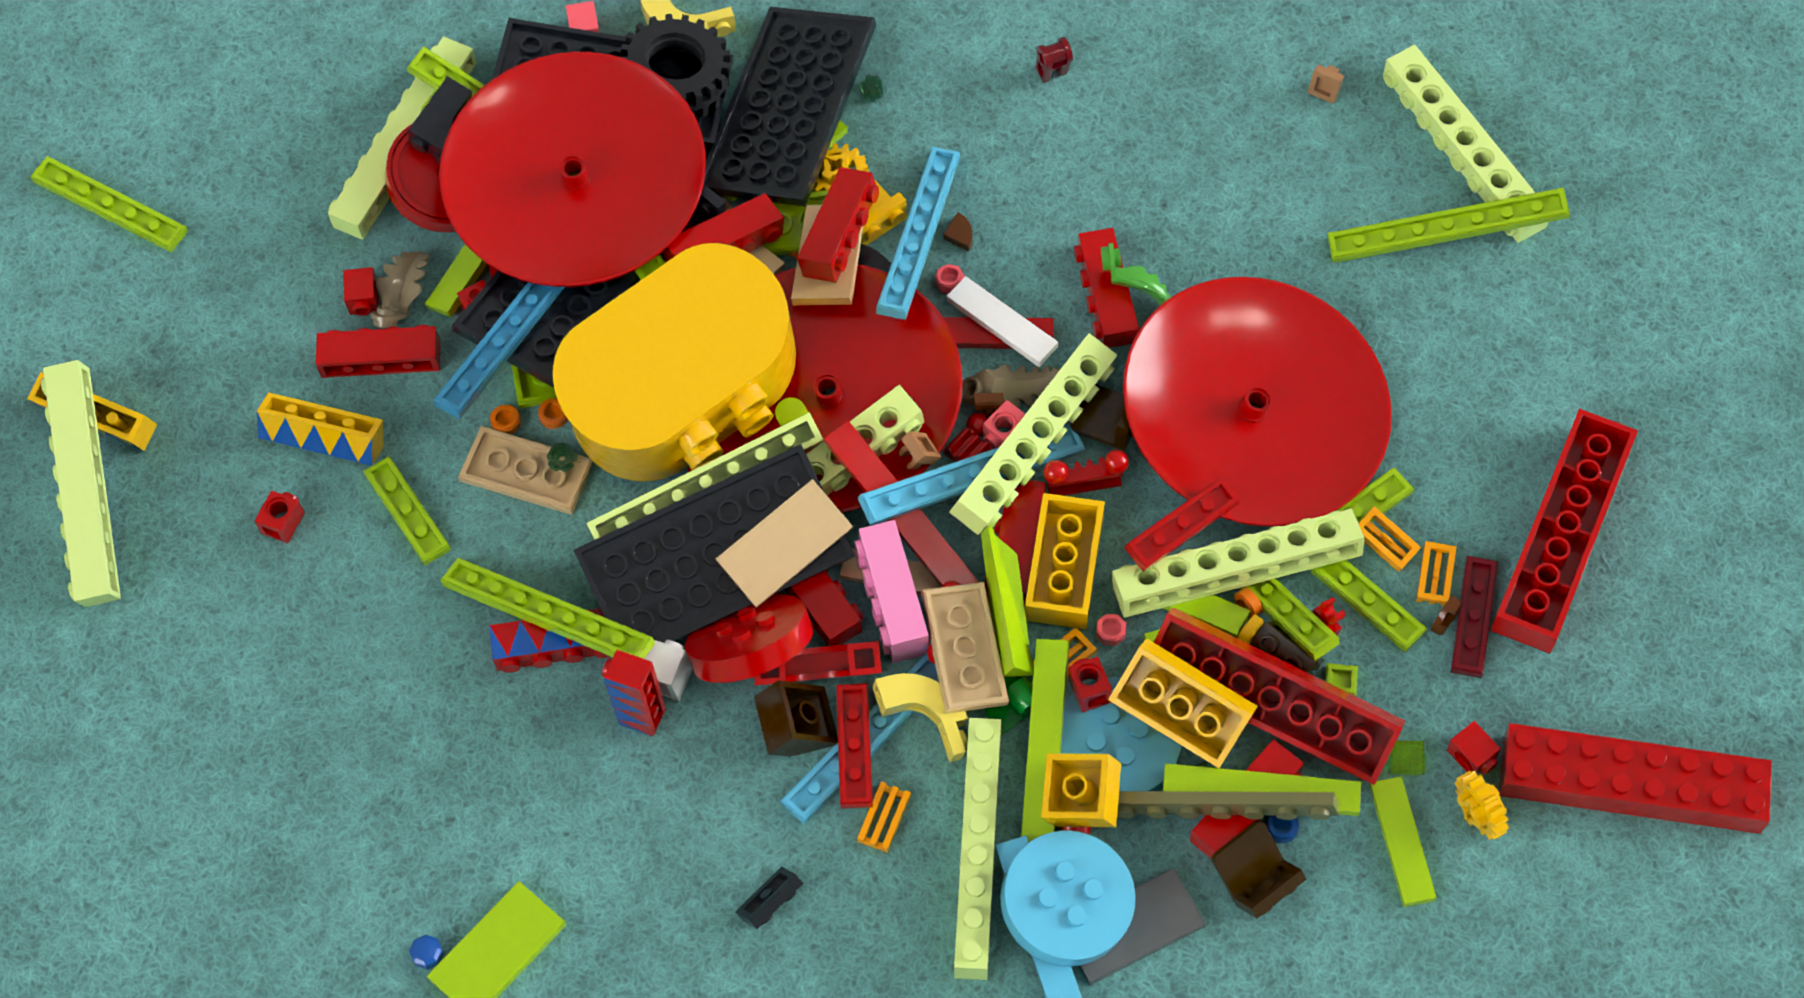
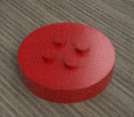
[385,124,456,233]
[685,594,813,683]

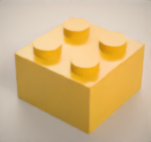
[1041,754,1121,827]

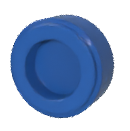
[1266,815,1299,843]

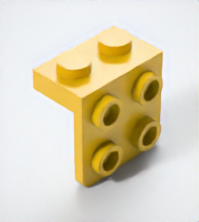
[861,180,907,245]

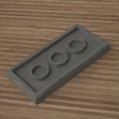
[1079,868,1206,986]

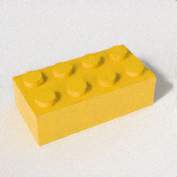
[1025,493,1105,630]
[1108,639,1258,768]

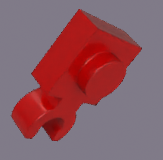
[1312,597,1345,636]

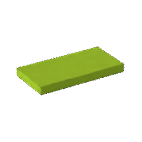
[427,881,567,998]

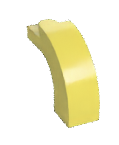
[640,0,736,37]
[872,673,968,762]

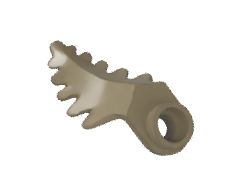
[371,251,429,328]
[962,364,1060,409]

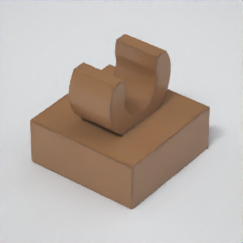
[1307,65,1344,104]
[898,431,941,469]

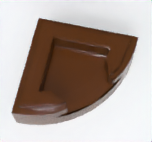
[943,212,973,251]
[973,393,1004,417]
[1431,595,1461,636]

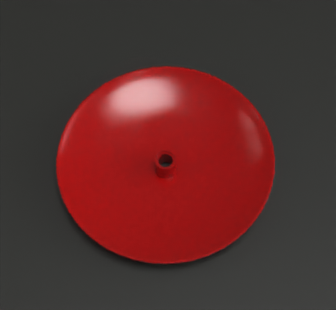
[439,52,706,287]
[719,264,963,513]
[1123,277,1392,527]

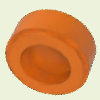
[538,398,568,429]
[490,405,521,434]
[1234,587,1263,619]

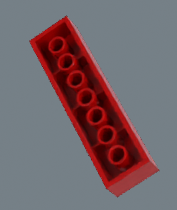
[1490,408,1638,654]
[1154,607,1405,785]
[1499,723,1772,834]

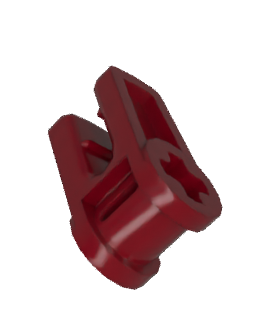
[1036,37,1073,83]

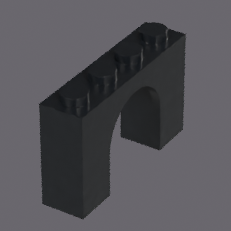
[409,76,472,164]

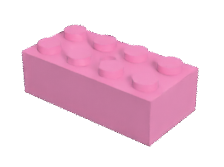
[854,520,929,664]

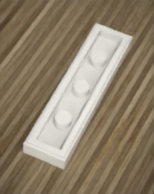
[947,276,1058,367]

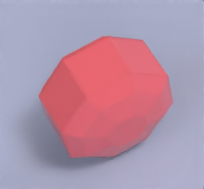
[935,264,964,294]
[1096,614,1126,646]

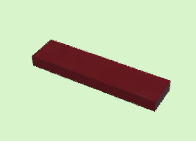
[1450,556,1498,678]

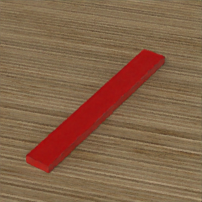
[823,420,989,597]

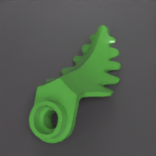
[1101,243,1171,305]

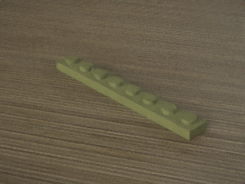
[1117,791,1339,820]

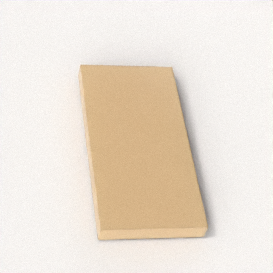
[791,205,864,305]
[458,426,594,515]
[716,479,853,608]
[921,582,1009,714]

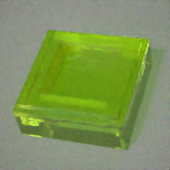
[1391,740,1425,775]

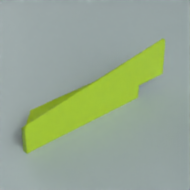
[981,526,1034,677]

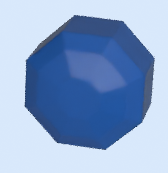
[409,935,444,970]

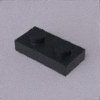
[735,866,803,929]

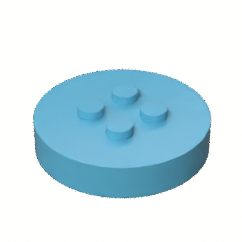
[1061,677,1181,791]
[1000,831,1135,966]

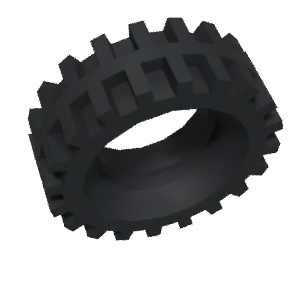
[621,14,730,118]

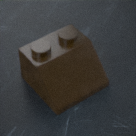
[754,680,838,757]

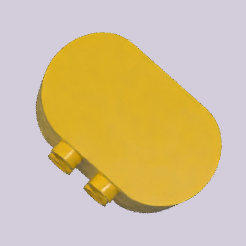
[553,243,796,481]

